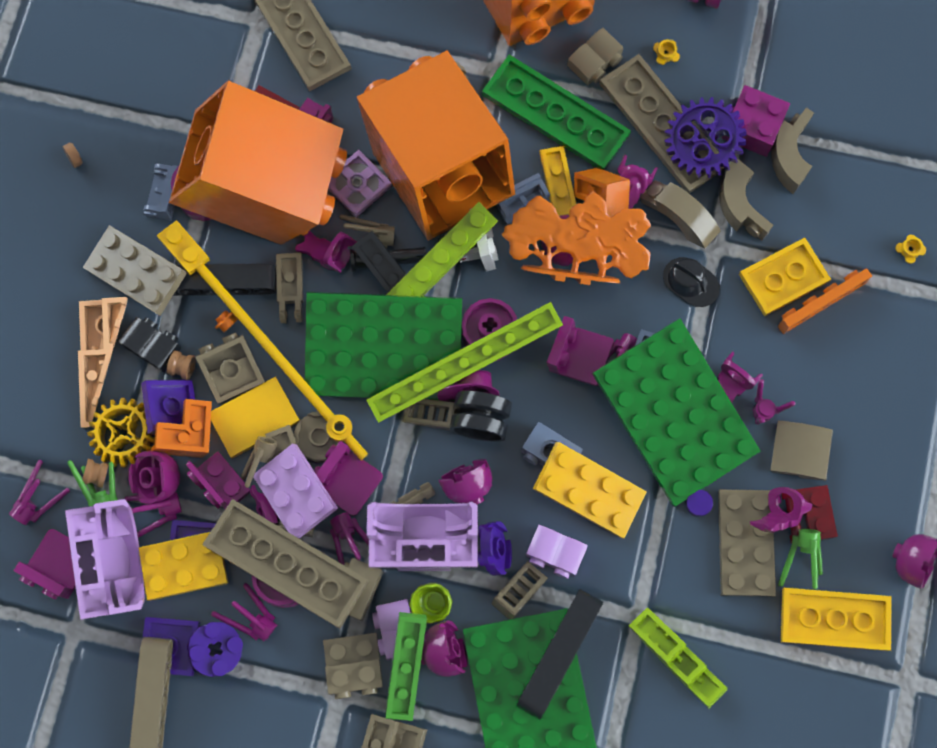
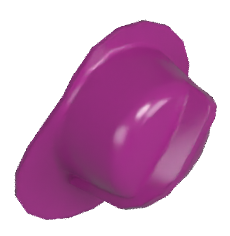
[437,370,500,403]

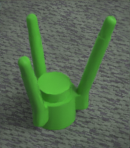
[67,460,118,507]
[778,529,823,589]

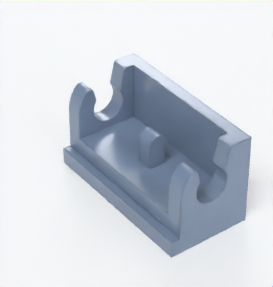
[143,164,178,221]
[495,173,550,225]

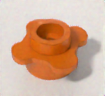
[215,310,238,333]

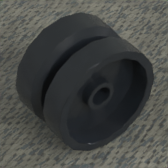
[450,391,512,442]

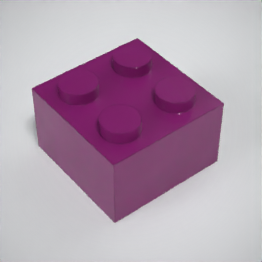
[721,85,791,157]

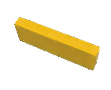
[539,146,576,215]

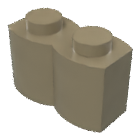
[567,28,623,85]

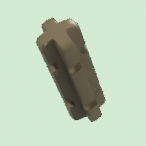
[389,482,435,504]

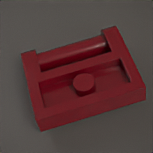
[781,485,838,544]

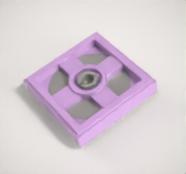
[328,150,392,218]

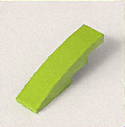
[629,607,728,709]

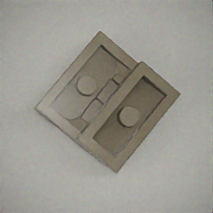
[771,420,833,481]
[362,714,427,748]

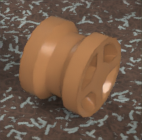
[167,350,196,380]
[83,458,109,488]

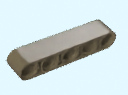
[130,637,173,748]

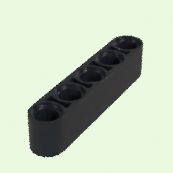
[173,264,276,296]
[516,589,604,720]

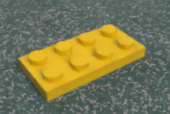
[533,442,647,538]
[781,588,891,651]

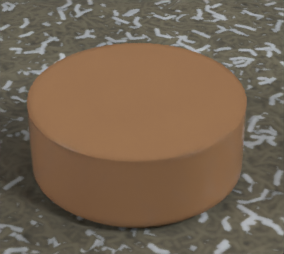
[62,142,83,168]

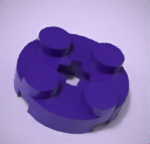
[478,521,512,576]
[187,622,243,676]

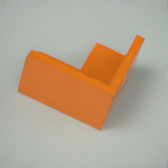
[574,168,630,217]
[151,399,212,458]

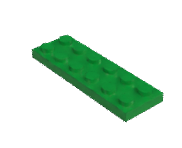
[482,54,631,170]

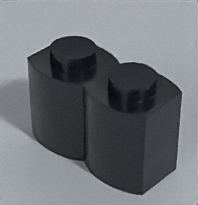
[118,317,181,373]

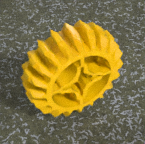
[87,398,155,468]

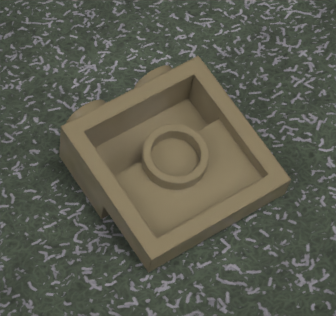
[195,332,265,403]
[323,633,384,699]

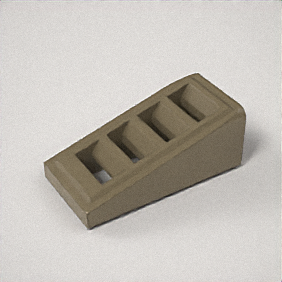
[402,399,460,431]
[492,561,548,620]

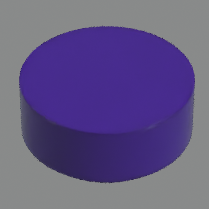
[686,490,713,517]

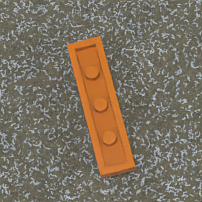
[778,268,872,334]

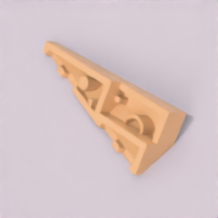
[78,297,128,428]

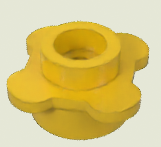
[653,40,680,65]
[895,235,926,264]

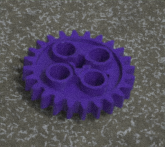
[664,97,747,178]

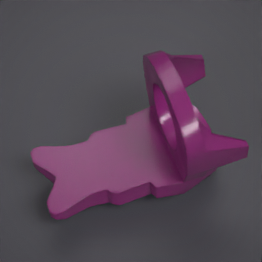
[617,154,658,209]
[295,231,357,274]
[717,351,763,403]
[750,487,812,533]

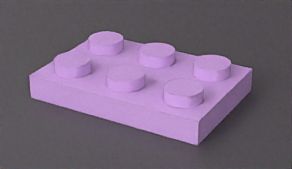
[254,444,338,538]

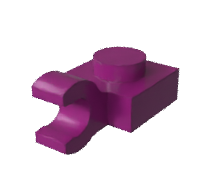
[250,485,279,525]

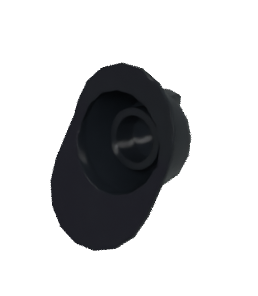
[663,257,720,307]

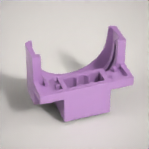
[65,499,145,619]
[367,502,478,571]

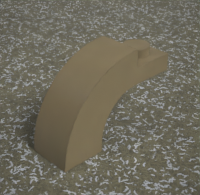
[771,107,814,194]
[719,158,774,240]
[639,180,721,249]

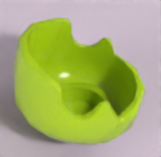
[409,582,453,624]

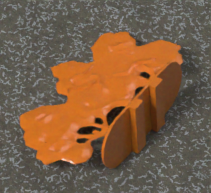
[502,191,651,285]

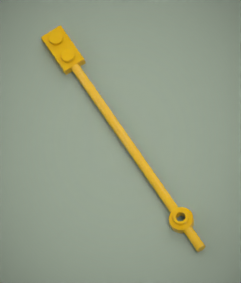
[157,220,368,461]

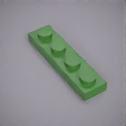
[385,612,427,721]

